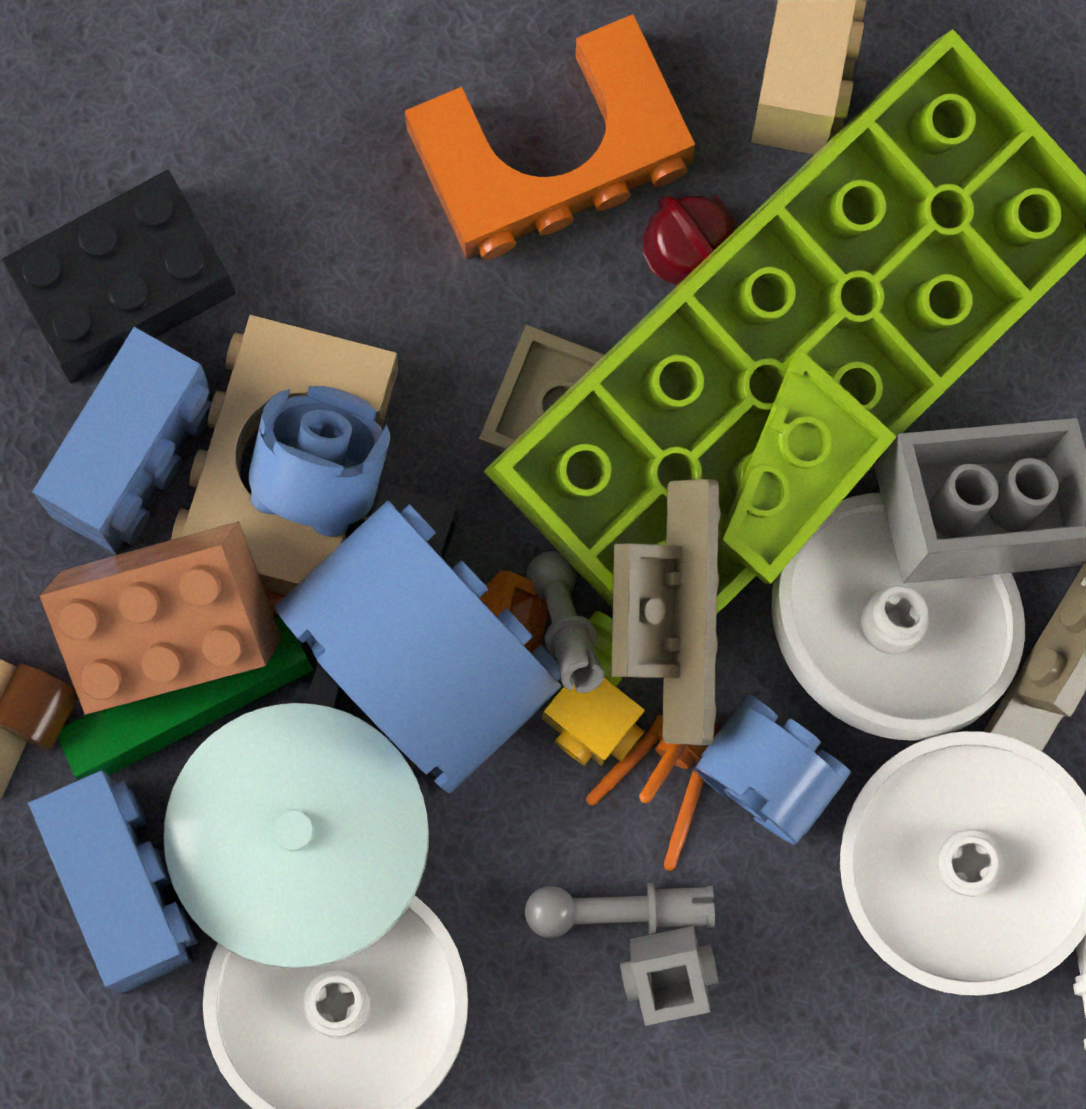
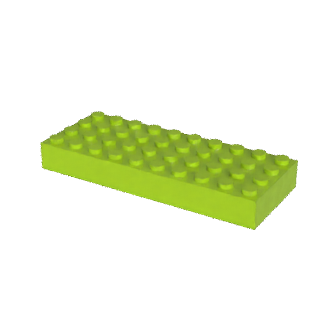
[483,29,1086,614]

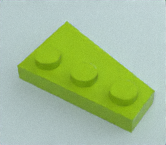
[718,350,897,584]

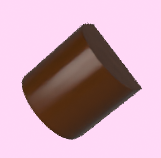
[0,663,78,752]

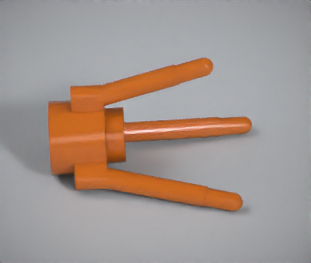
[586,714,720,871]

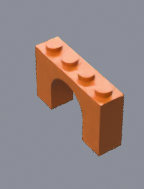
[405,14,695,260]

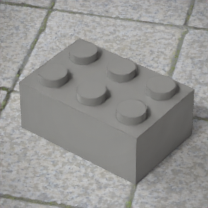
[874,418,1086,584]

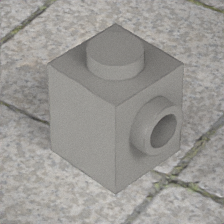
[620,926,719,1026]

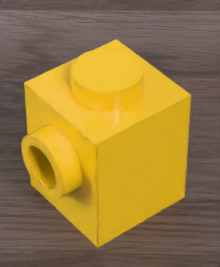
[541,678,645,766]

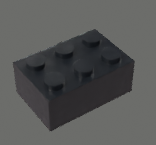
[1,169,236,384]

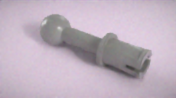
[526,551,604,693]
[525,882,715,938]

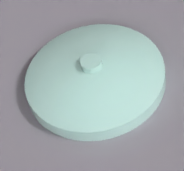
[164,703,429,969]

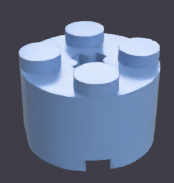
[248,386,390,537]
[693,694,851,845]

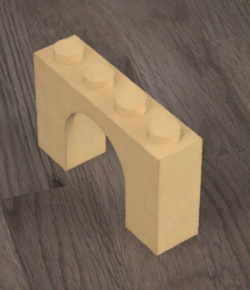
[171,315,398,595]

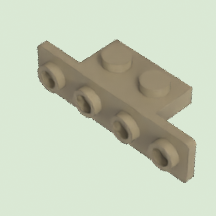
[611,479,720,745]
[983,561,1086,752]

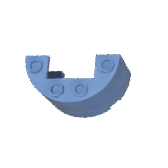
[274,500,563,794]

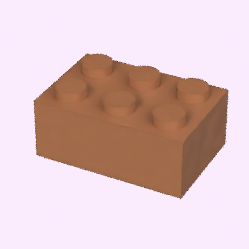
[40,521,282,714]

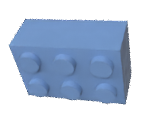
[32,327,214,554]
[28,770,198,994]

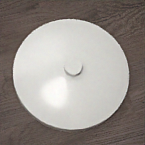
[771,492,1025,741]
[840,731,1086,995]
[203,896,468,1109]

